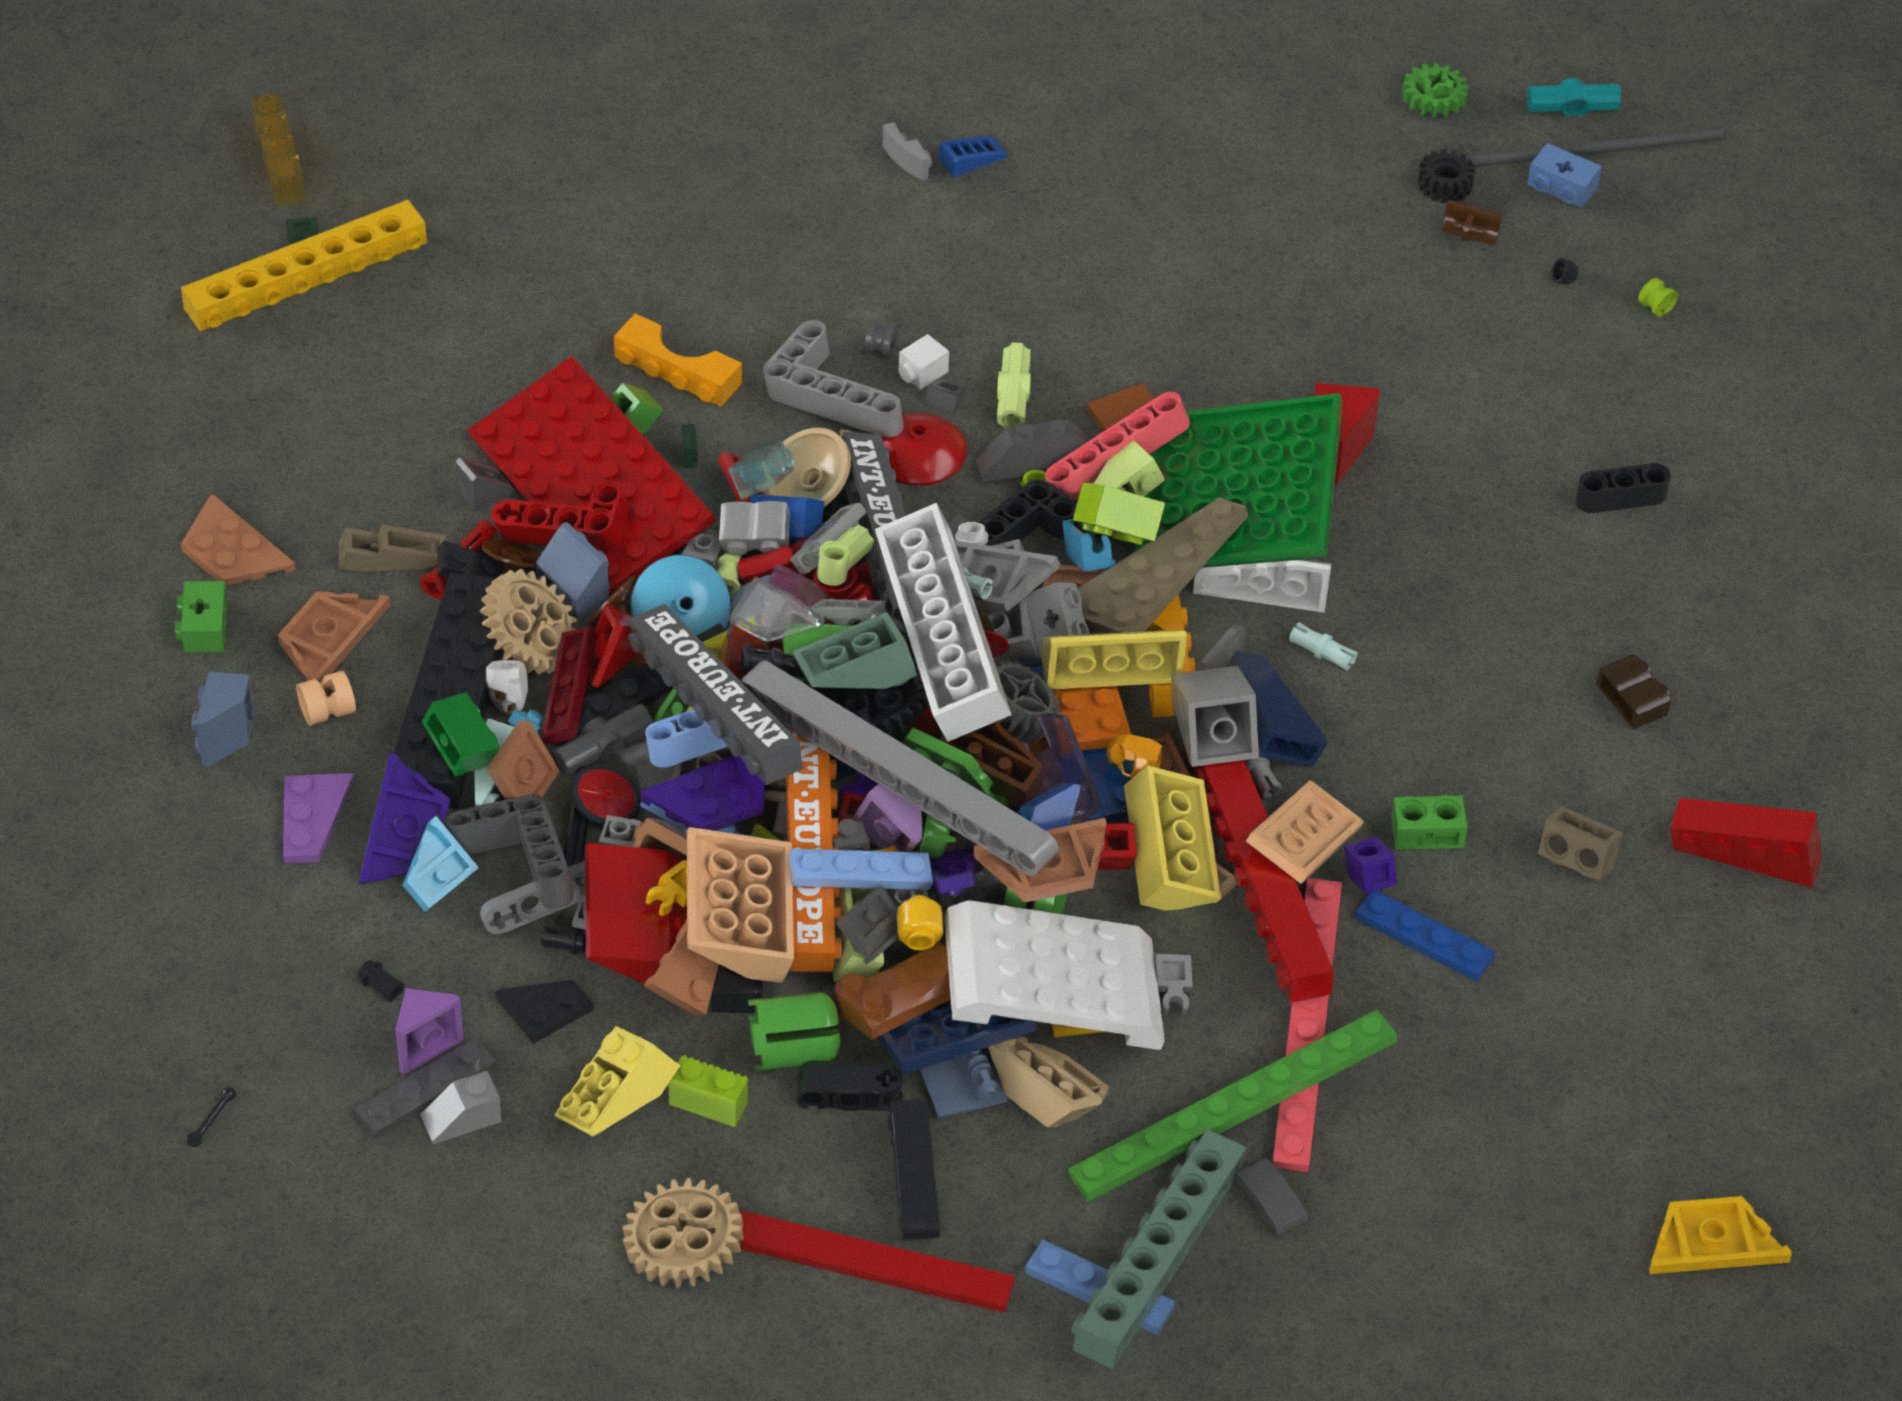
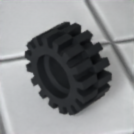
[1418,149,1475,203]

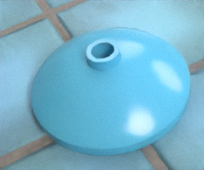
[630,555,731,636]

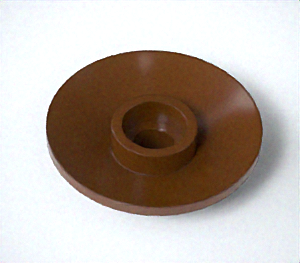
[482,540,542,573]

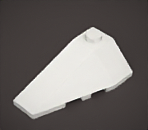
[1193,559,1332,612]

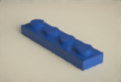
[1355,891,1495,981]

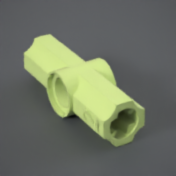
[997,343,1031,428]

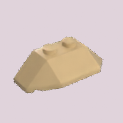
[988,1036,1109,1127]

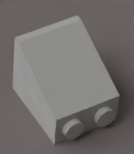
[1171,666,1259,767]

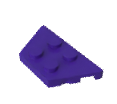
[358,753,450,884]
[641,755,764,831]

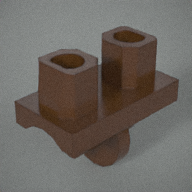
[1441,200,1503,246]

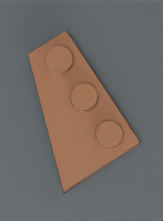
[644,920,719,1017]

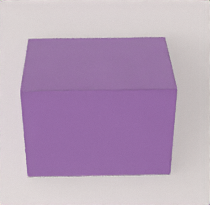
[395,988,464,1075]

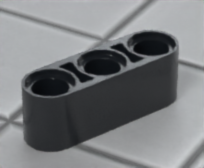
[1575,463,1671,513]

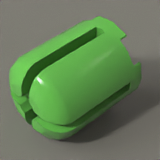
[748,992,841,1071]

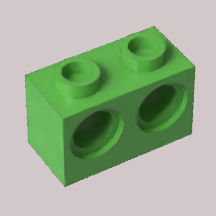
[1391,795,1467,850]

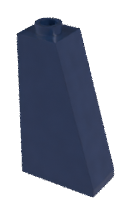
[1226,651,1328,767]

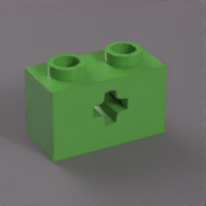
[175,581,227,652]

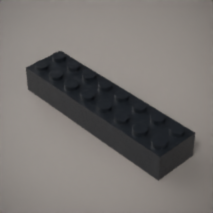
[394,572,504,810]

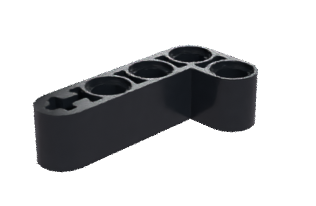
[978,480,1077,546]
[888,1099,939,1241]

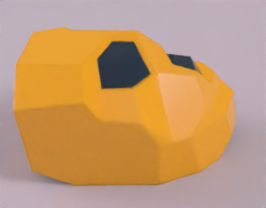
[1106,734,1163,778]

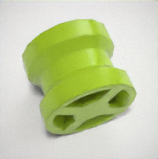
[1638,277,1678,317]

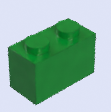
[422,692,500,777]

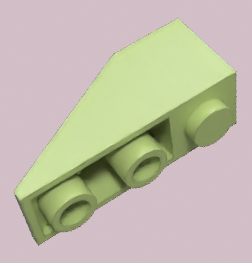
[1078,440,1165,534]

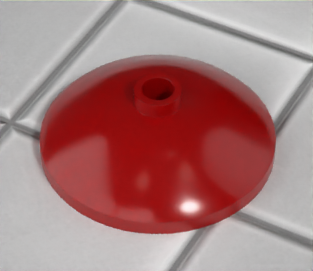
[881,412,967,486]

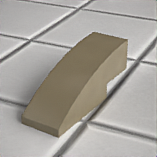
[339,524,446,572]

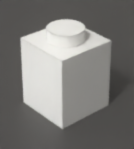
[899,334,949,390]

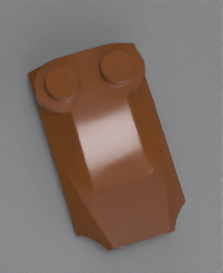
[830,942,951,1040]

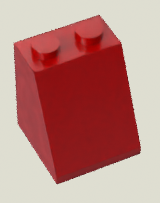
[1314,382,1380,484]

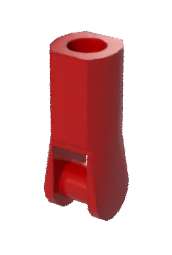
[738,547,797,583]

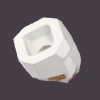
[486,660,528,715]

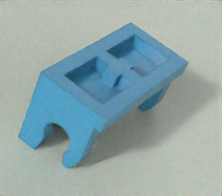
[1063,519,1116,572]

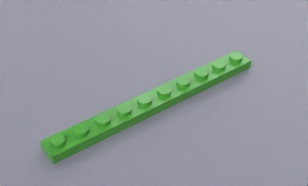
[1068,1010,1397,1202]

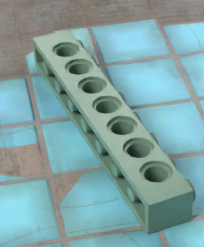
[1071,1129,1247,1369]

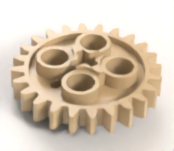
[480,569,578,675]
[622,1178,744,1288]

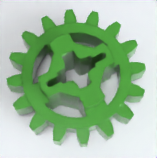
[1402,63,1469,118]

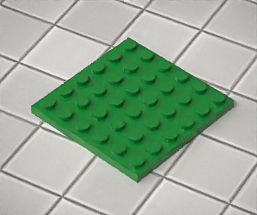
[1135,393,1343,567]

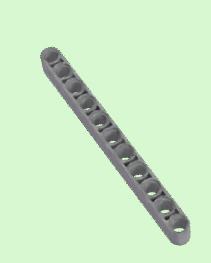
[740,661,1059,876]

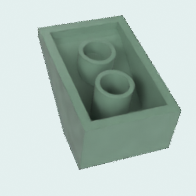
[792,612,918,689]

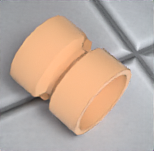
[296,670,356,726]

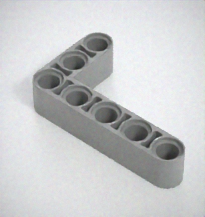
[763,320,904,438]

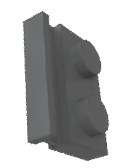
[836,885,898,964]

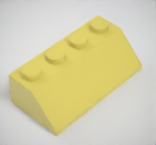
[1041,630,1187,689]
[1124,765,1221,911]

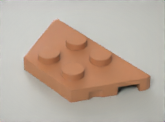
[181,494,295,587]
[278,591,390,682]
[974,818,1106,902]

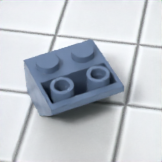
[536,522,610,622]
[191,671,255,767]

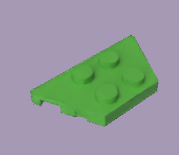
[901,728,1008,806]

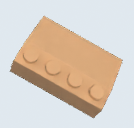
[687,827,794,983]

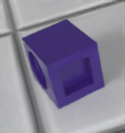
[1344,836,1397,894]

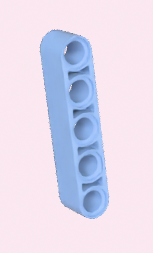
[645,678,803,767]

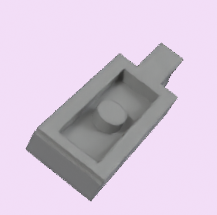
[790,502,867,575]

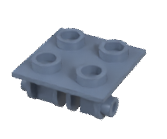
[919,1048,1007,1119]

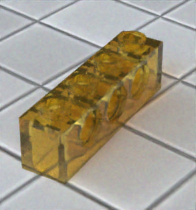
[250,93,305,206]

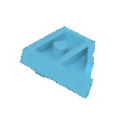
[403,816,479,912]

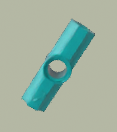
[1526,78,1621,117]

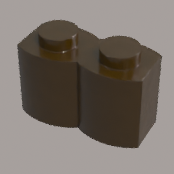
[1596,654,1671,729]

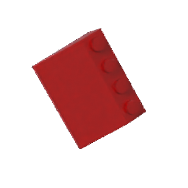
[585,843,687,984]

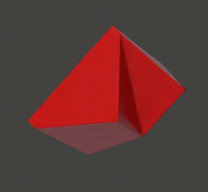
[588,603,638,688]

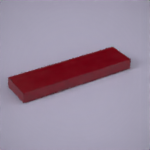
[540,626,597,745]

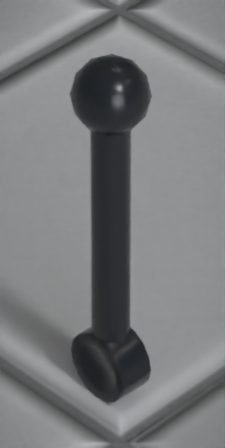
[187,1087,236,1147]

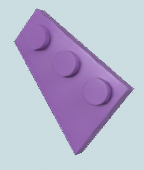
[283,773,355,864]

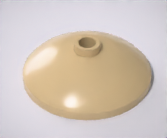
[762,428,851,507]

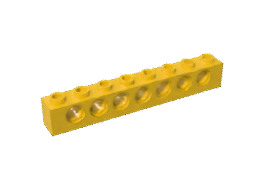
[181,200,427,331]

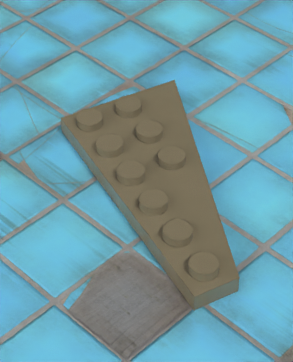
[1078,497,1248,633]

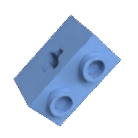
[1527,143,1602,208]

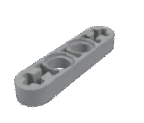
[480,861,585,934]

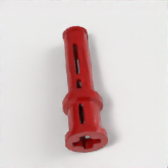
[420,520,497,600]

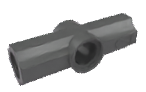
[552,703,653,776]

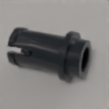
[541,924,586,955]
[358,960,404,1002]

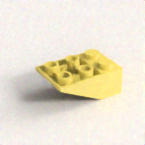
[554,1026,680,1137]

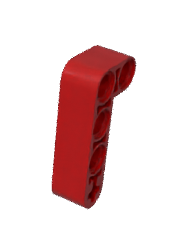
[491,480,630,551]

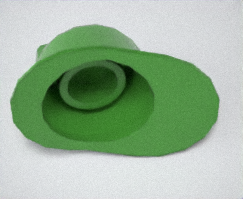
[913,811,957,859]

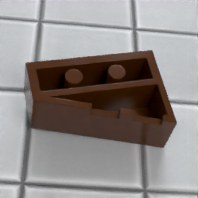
[940,720,1044,808]

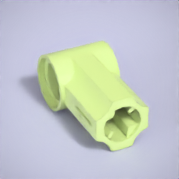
[817,524,874,586]

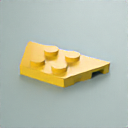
[1649,1196,1792,1274]

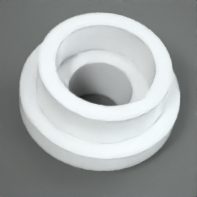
[955,522,988,545]

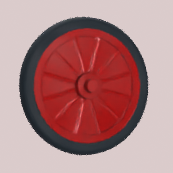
[570,765,640,827]

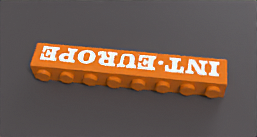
[786,727,842,972]

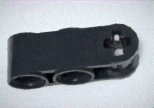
[797,1062,903,1111]

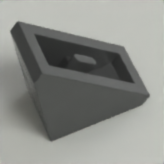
[456,457,517,512]

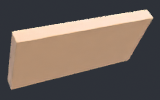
[1246,780,1364,884]

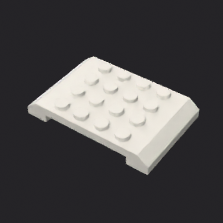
[944,900,1165,1050]

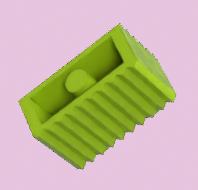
[668,1055,748,1127]

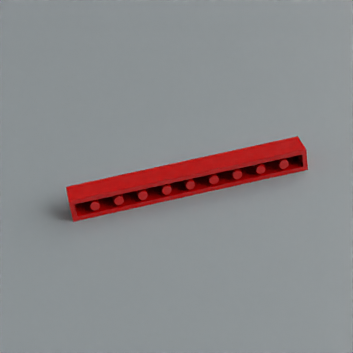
[1184,745,1334,1003]

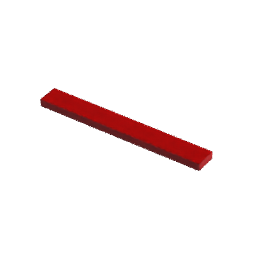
[739,1210,1015,1313]

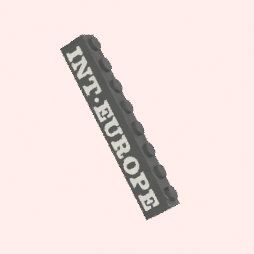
[842,432,908,622]
[628,604,803,785]

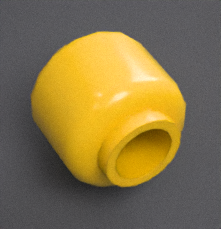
[896,895,944,951]

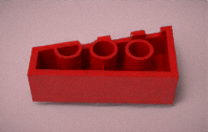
[1670,798,1822,888]

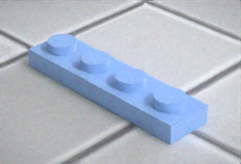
[789,848,933,890]

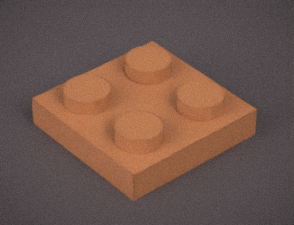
[486,721,560,800]

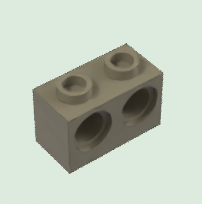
[1538,806,1623,881]

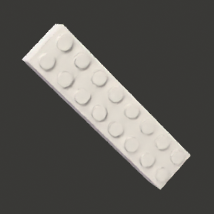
[875,503,1012,742]

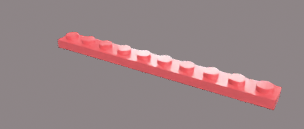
[1272,878,1342,1172]

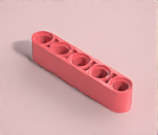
[1045,392,1190,502]

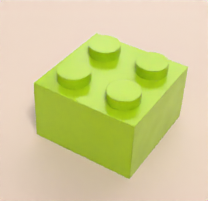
[1073,482,1165,545]

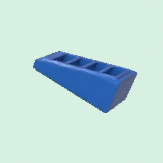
[939,135,1007,177]

